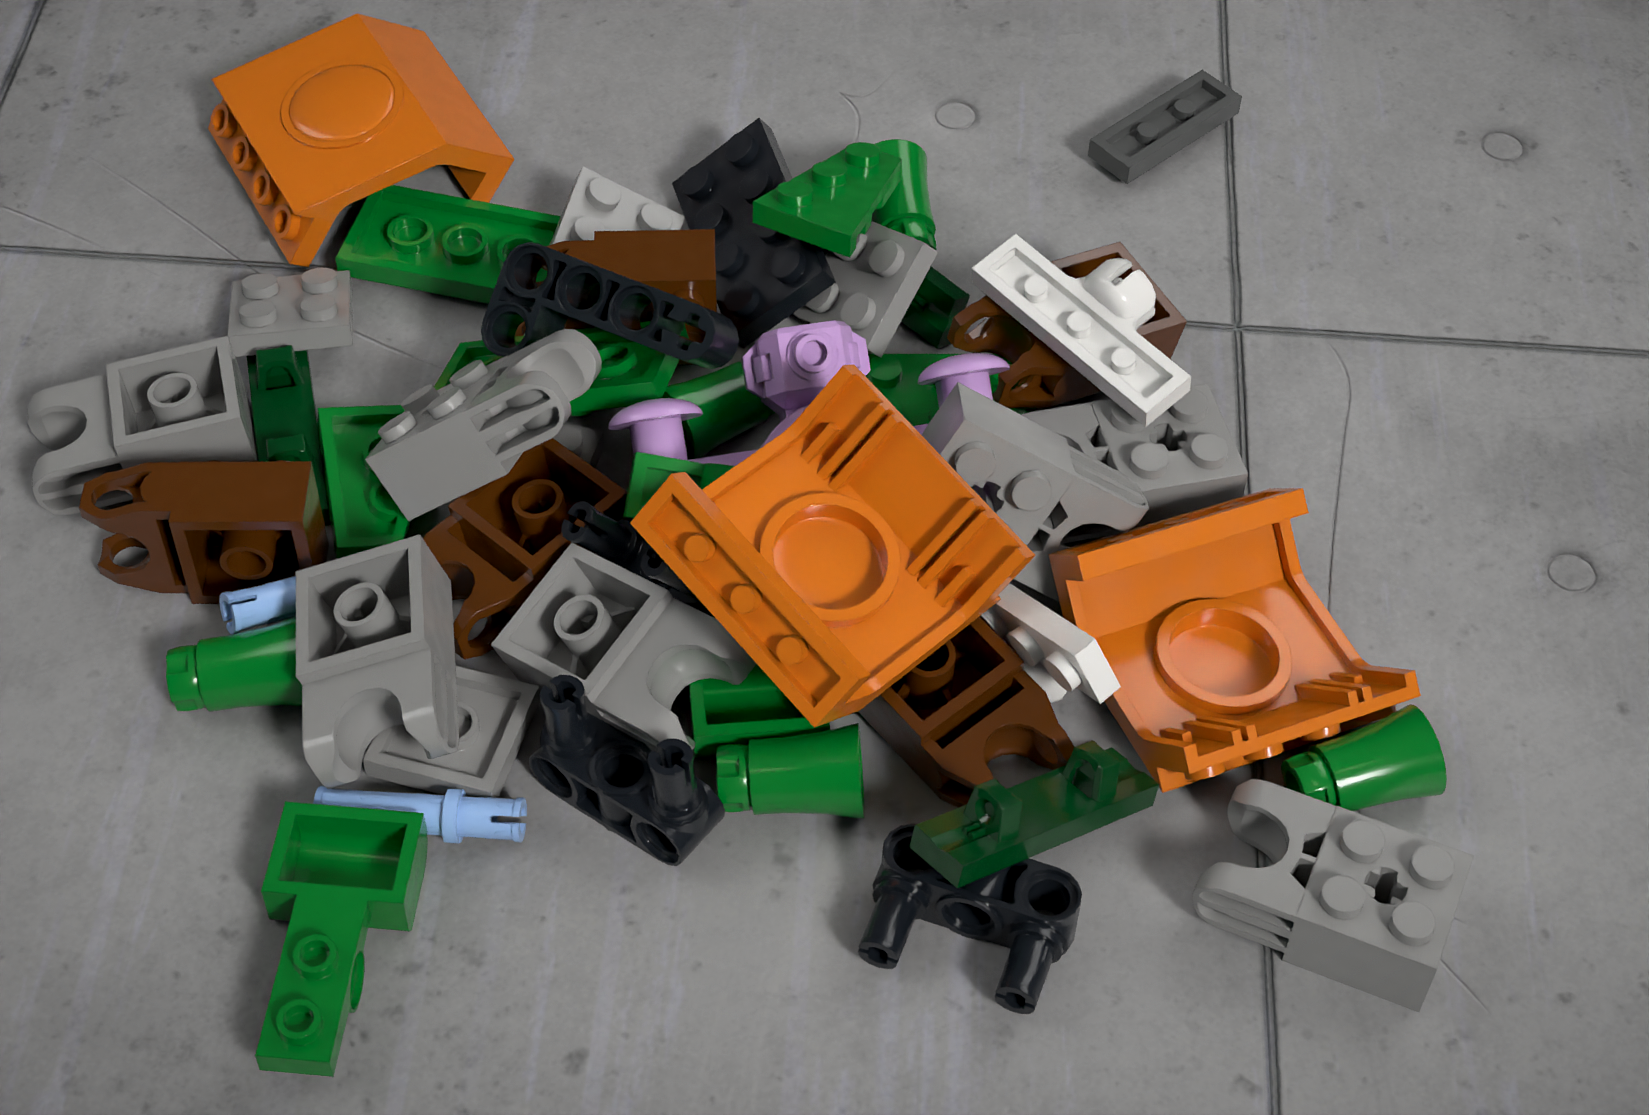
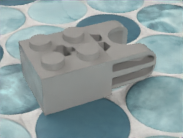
[365,329,602,521]
[27,336,258,515]
[922,382,1149,601]
[1022,383,1248,543]
[296,534,459,789]
[491,543,756,753]
[1192,779,1474,1012]

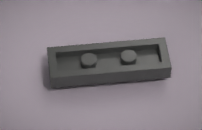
[1088,69,1242,184]

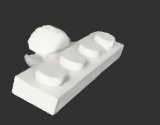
[971,234,1191,427]
[979,583,1121,704]

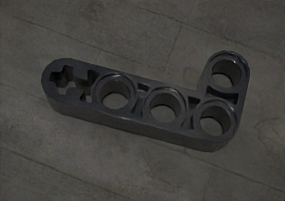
[481,242,739,369]

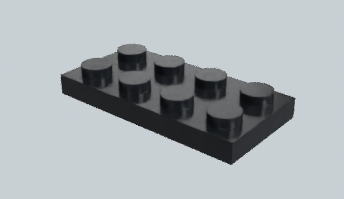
[672,118,836,349]

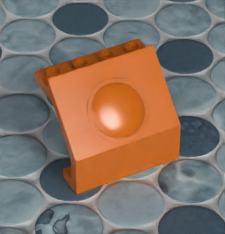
[208,13,514,267]
[630,364,1035,728]
[1048,488,1421,793]

